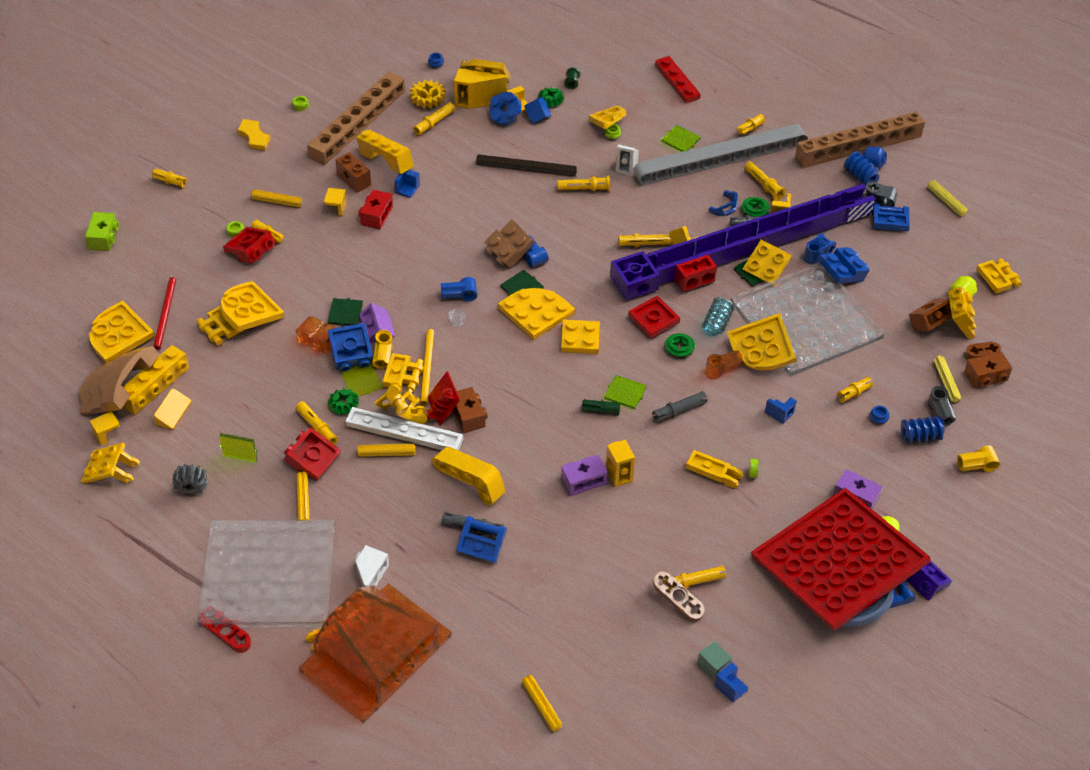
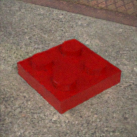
[628,295,680,338]

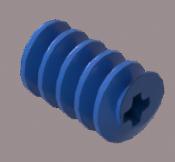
[844,151,880,187]
[901,416,944,444]

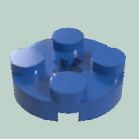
[489,92,522,125]

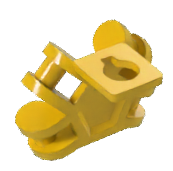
[374,381,427,424]

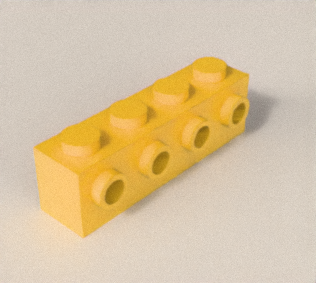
[123,345,189,415]

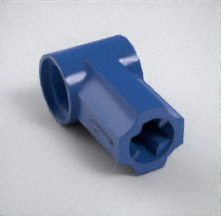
[525,236,549,268]
[441,277,477,301]

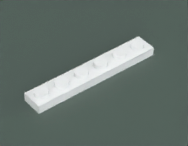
[346,407,463,451]

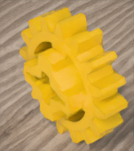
[410,79,446,109]

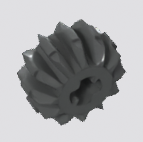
[172,464,208,495]

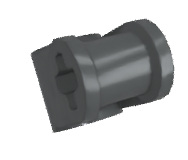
[863,182,898,207]

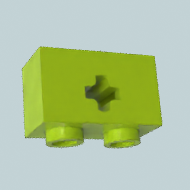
[85,212,119,251]

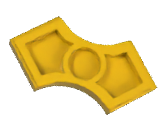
[238,119,271,150]

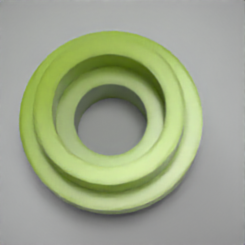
[604,124,621,139]

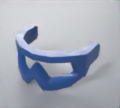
[709,190,738,216]

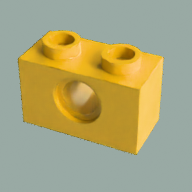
[605,439,635,487]

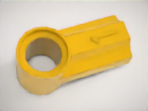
[372,330,393,370]
[957,446,1000,472]

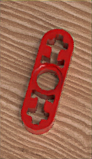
[201,609,251,653]

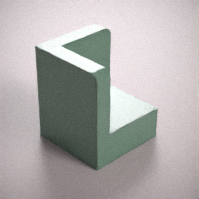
[697,641,732,681]

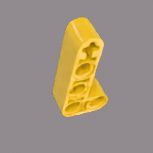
[432,446,506,506]

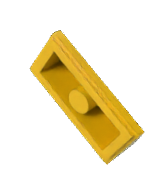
[154,388,192,430]

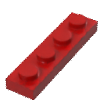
[655,56,701,103]

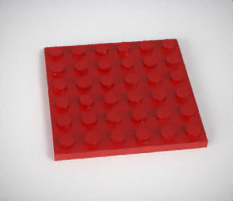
[751,488,931,631]

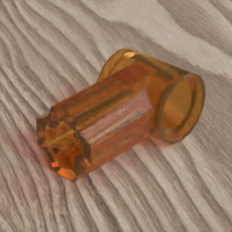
[705,350,743,379]

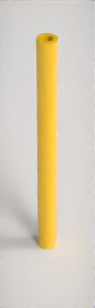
[420,329,434,406]

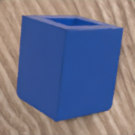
[524,98,551,123]
[394,170,420,198]
[765,397,797,424]
[715,662,748,703]

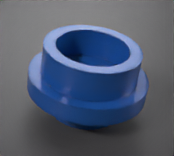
[428,53,444,67]
[870,405,890,424]

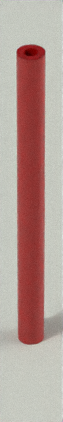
[153,277,176,350]

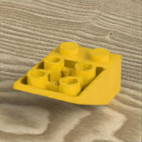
[454,68,507,109]

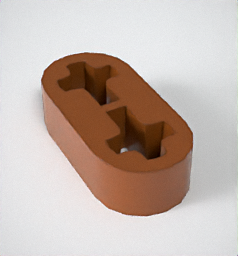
[965,342,1001,360]

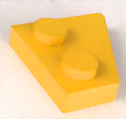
[589,105,626,129]

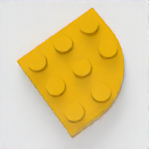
[460,59,511,82]
[220,281,284,332]
[498,288,575,340]
[89,300,155,363]
[727,313,797,371]

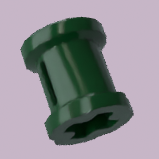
[564,67,581,89]

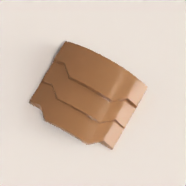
[78,346,159,415]

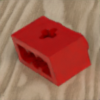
[358,189,393,230]

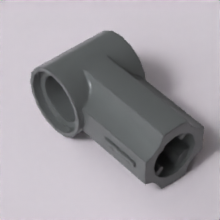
[928,386,956,426]

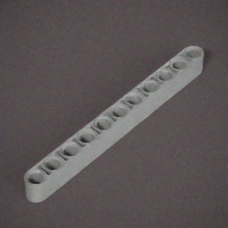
[633,124,808,185]

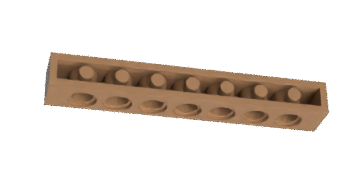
[307,71,405,165]
[795,111,925,168]

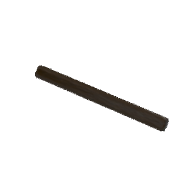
[476,154,577,176]

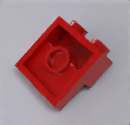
[222,227,275,263]
[284,427,341,481]

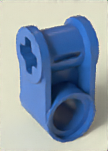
[803,233,837,264]

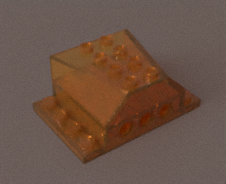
[299,583,452,724]

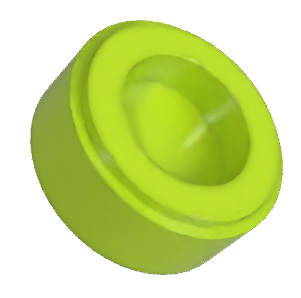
[292,96,309,111]
[226,221,244,238]
[748,458,759,479]

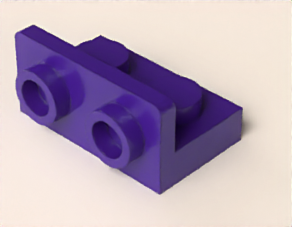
[906,561,952,600]

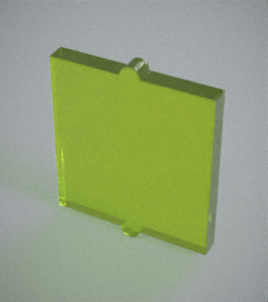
[661,125,701,152]
[341,363,383,397]
[604,375,647,410]
[219,433,258,462]

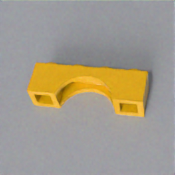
[356,130,414,174]

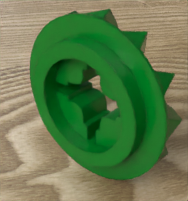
[538,87,564,107]
[741,197,770,217]
[665,333,695,358]
[328,388,359,415]

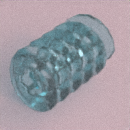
[702,297,735,337]

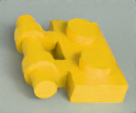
[976,258,1022,294]
[196,306,244,345]
[382,353,423,392]

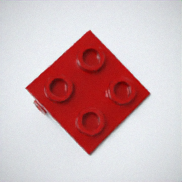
[427,371,461,426]

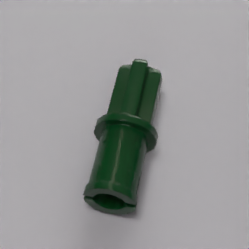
[582,399,620,415]

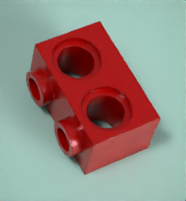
[675,254,717,292]

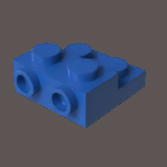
[818,247,870,283]
[328,323,373,371]

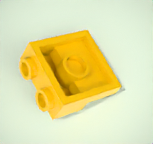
[948,286,976,339]

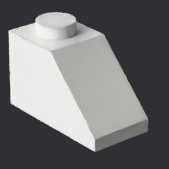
[616,144,639,176]
[355,545,389,597]

